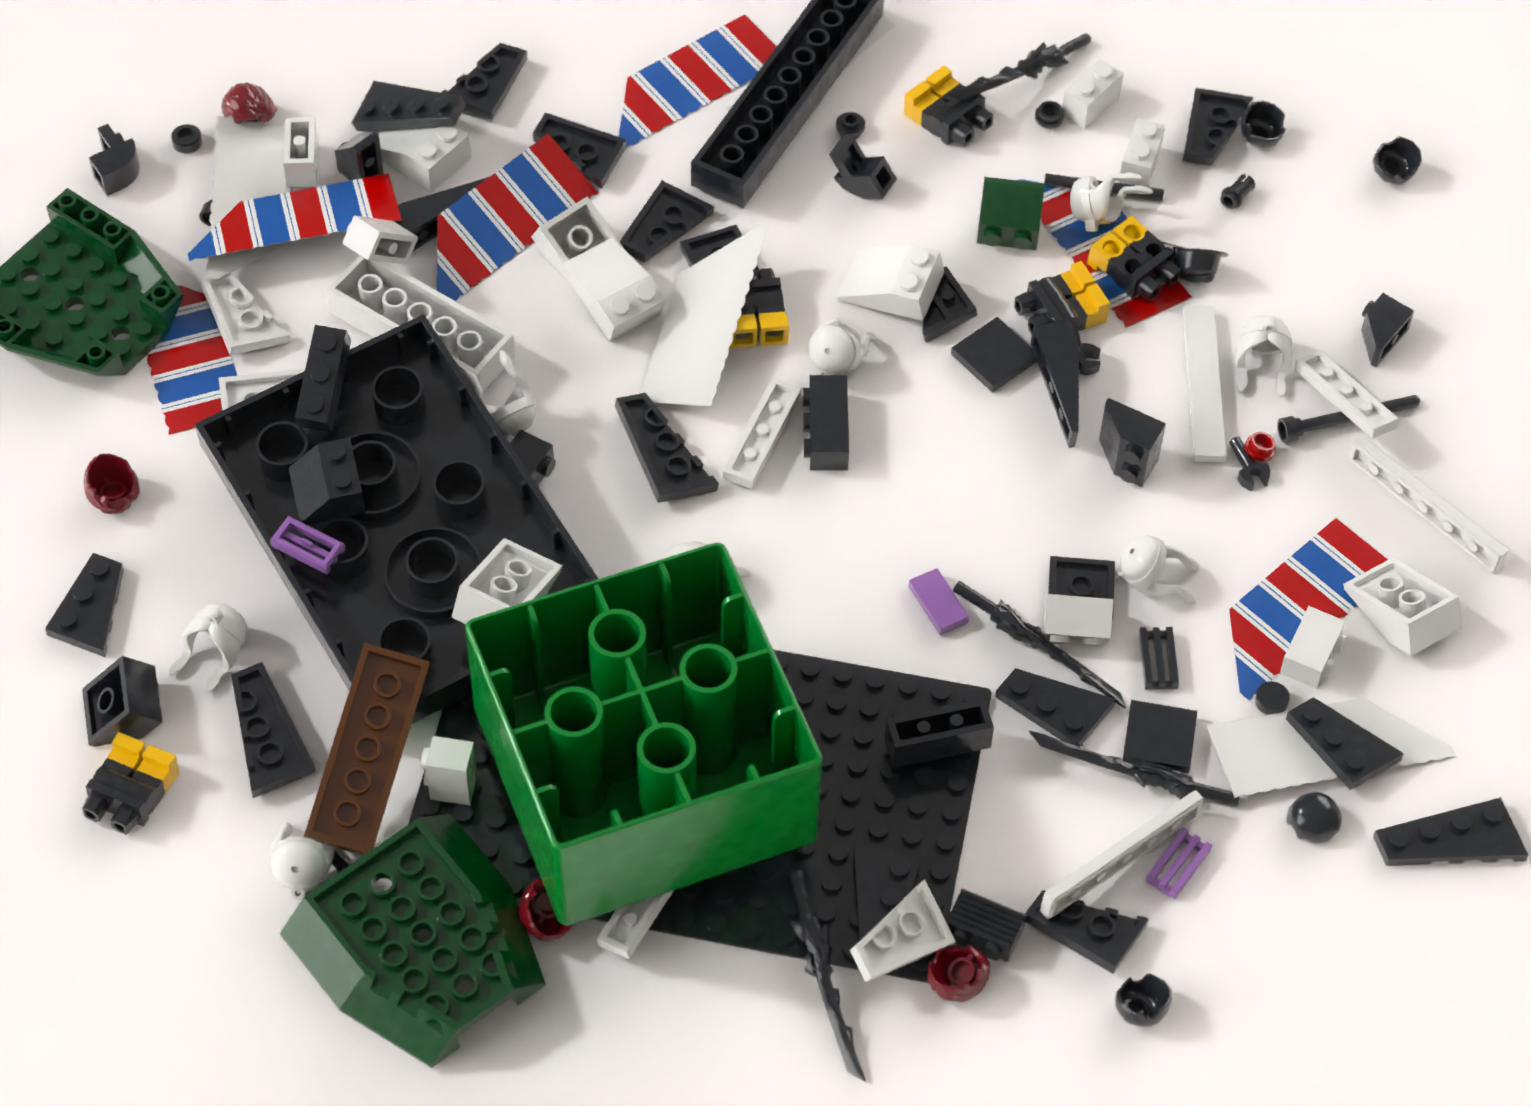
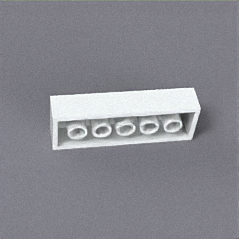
[326,255,515,392]

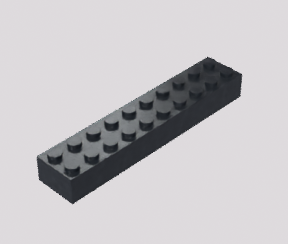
[691,0,884,208]

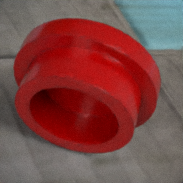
[1244,432,1276,461]

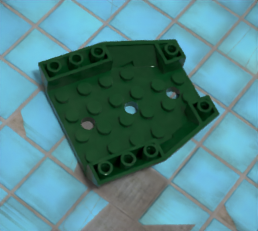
[0,188,183,376]
[280,814,546,1068]

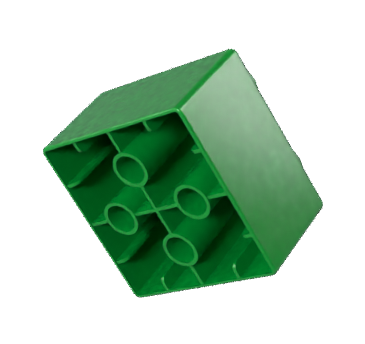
[465,542,822,926]

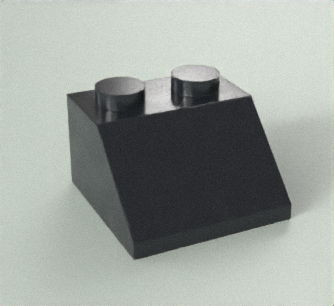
[1099,398,1166,487]
[288,437,366,525]
[82,656,162,747]

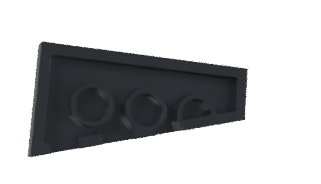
[351,81,466,131]
[615,392,719,503]
[1373,797,1529,866]

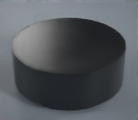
[171,124,202,154]
[1255,681,1290,715]

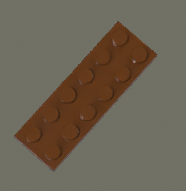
[304,643,430,856]

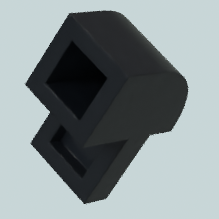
[89,123,140,196]
[829,134,897,199]

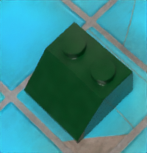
[977,177,1045,250]

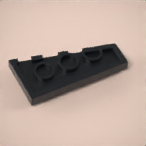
[231,662,316,798]

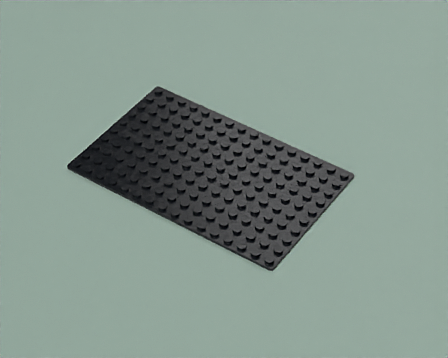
[408,649,992,983]

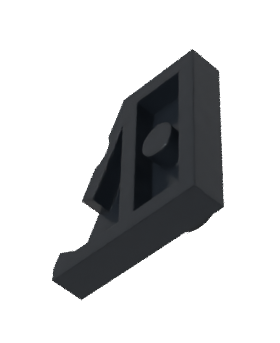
[922,266,978,343]

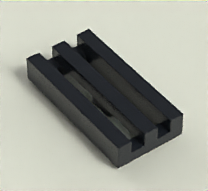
[1139,627,1179,690]

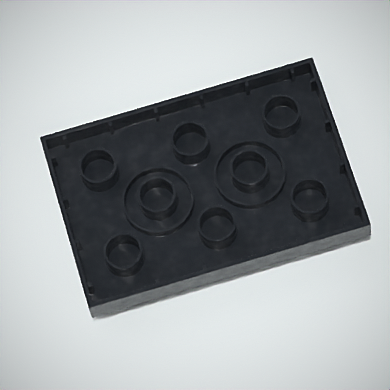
[194,314,599,725]

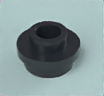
[1035,101,1064,129]
[836,112,865,139]

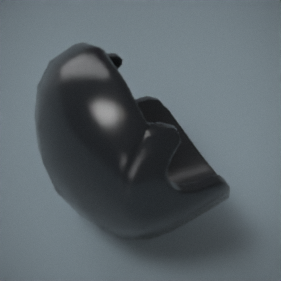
[1240,100,1286,148]
[1372,136,1422,184]
[1286,791,1342,844]
[1115,973,1172,1027]

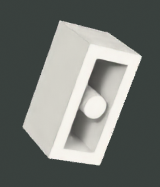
[1062,58,1124,129]
[283,117,319,187]
[1118,118,1165,187]
[342,215,418,265]
[1043,594,1114,646]
[1280,606,1347,689]
[421,736,477,806]

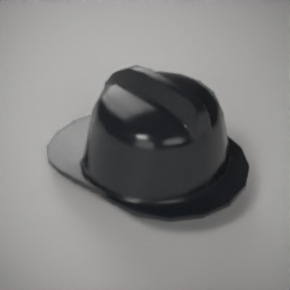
[1161,241,1229,283]

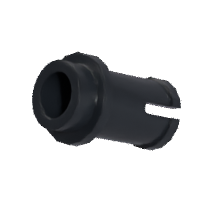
[1220,174,1256,209]

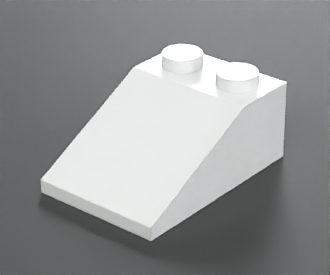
[378,126,471,193]
[531,196,625,285]
[560,238,666,342]
[837,244,944,321]
[452,538,562,625]
[1343,557,1461,656]

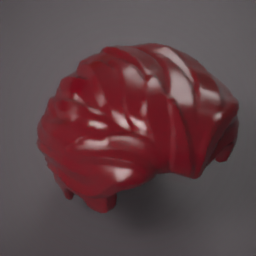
[221,82,277,124]
[83,453,140,514]
[519,879,573,942]
[927,946,991,1002]

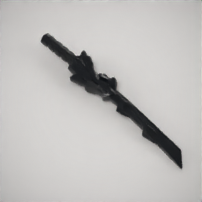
[946,33,1091,100]
[953,581,1126,709]
[1029,731,1240,807]
[789,870,866,1082]

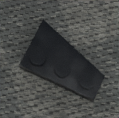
[1025,890,1150,974]

